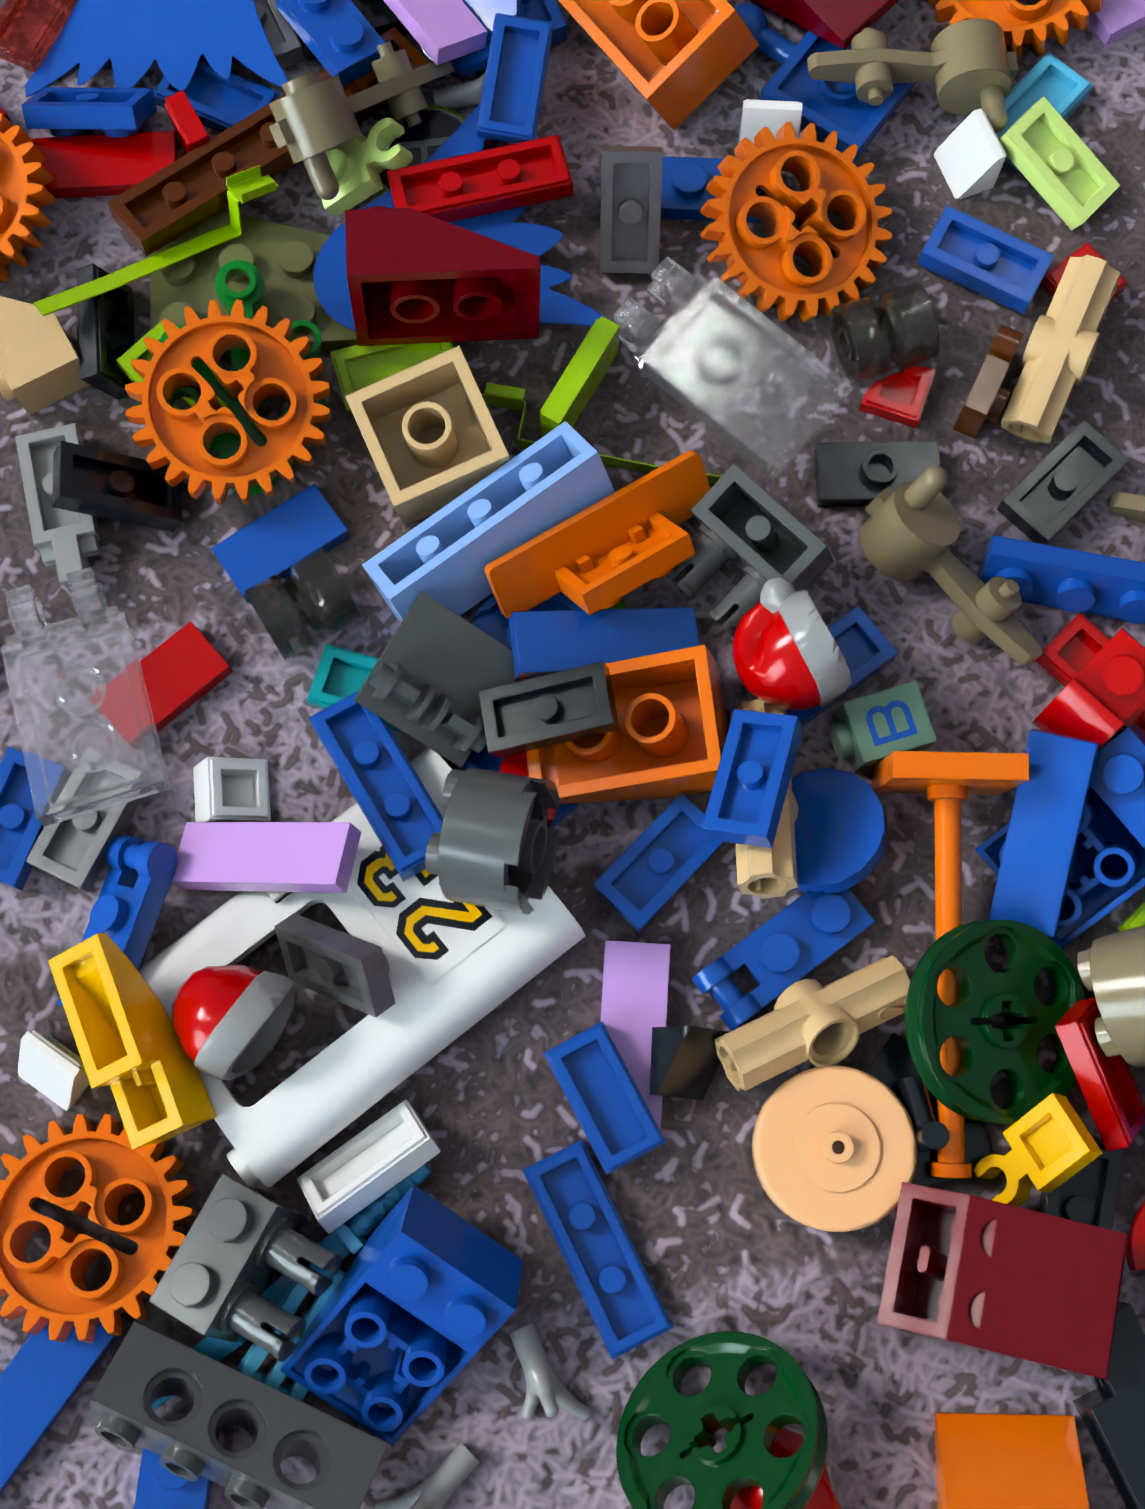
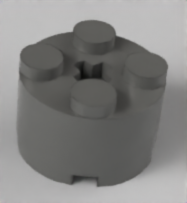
[425,768,560,915]

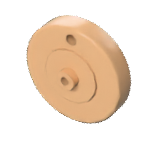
[752,1065,917,1232]

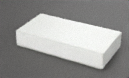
[297,1099,441,1234]

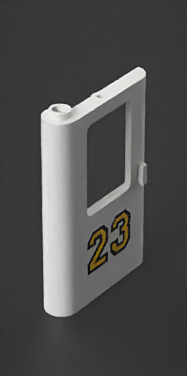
[138,748,586,1188]

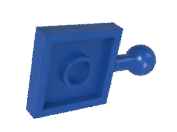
[733,3,916,164]

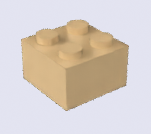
[345,346,510,526]

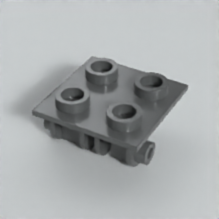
[353,591,515,768]

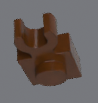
[953,324,1024,439]

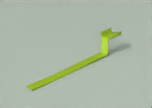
[33,165,279,316]
[482,382,722,484]

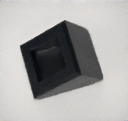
[650,1026,729,1100]

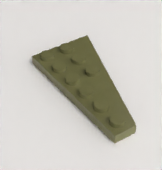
[150,210,358,357]

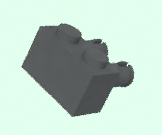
[666,464,834,638]
[149,1174,342,1362]

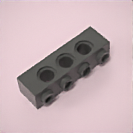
[89,1321,388,1509]

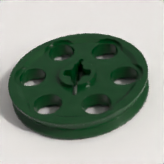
[905,920,1086,1124]
[616,1331,828,1509]

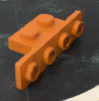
[484,450,711,619]

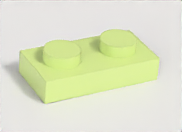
[999,96,1120,231]

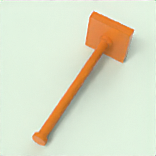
[872,751,1029,1178]

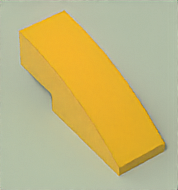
[48,933,217,1150]

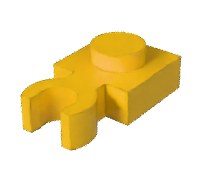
[974,1093,1103,1207]

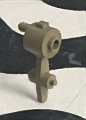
[807,18,1019,133]
[268,41,455,200]
[859,466,1042,667]

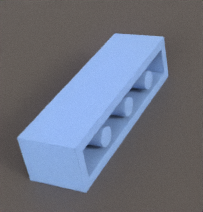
[362,421,615,623]

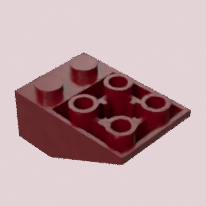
[877,1182,1128,1380]

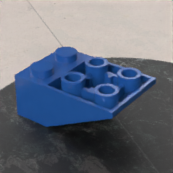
[975,724,1145,949]
[280,1185,523,1446]

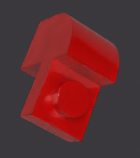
[1032,628,1145,750]

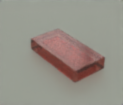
[0,0,77,72]

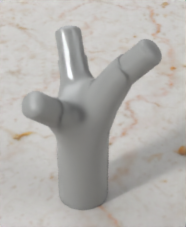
[432,74,485,111]
[509,1323,591,1420]
[375,1442,481,1509]

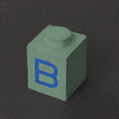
[829,680,937,773]

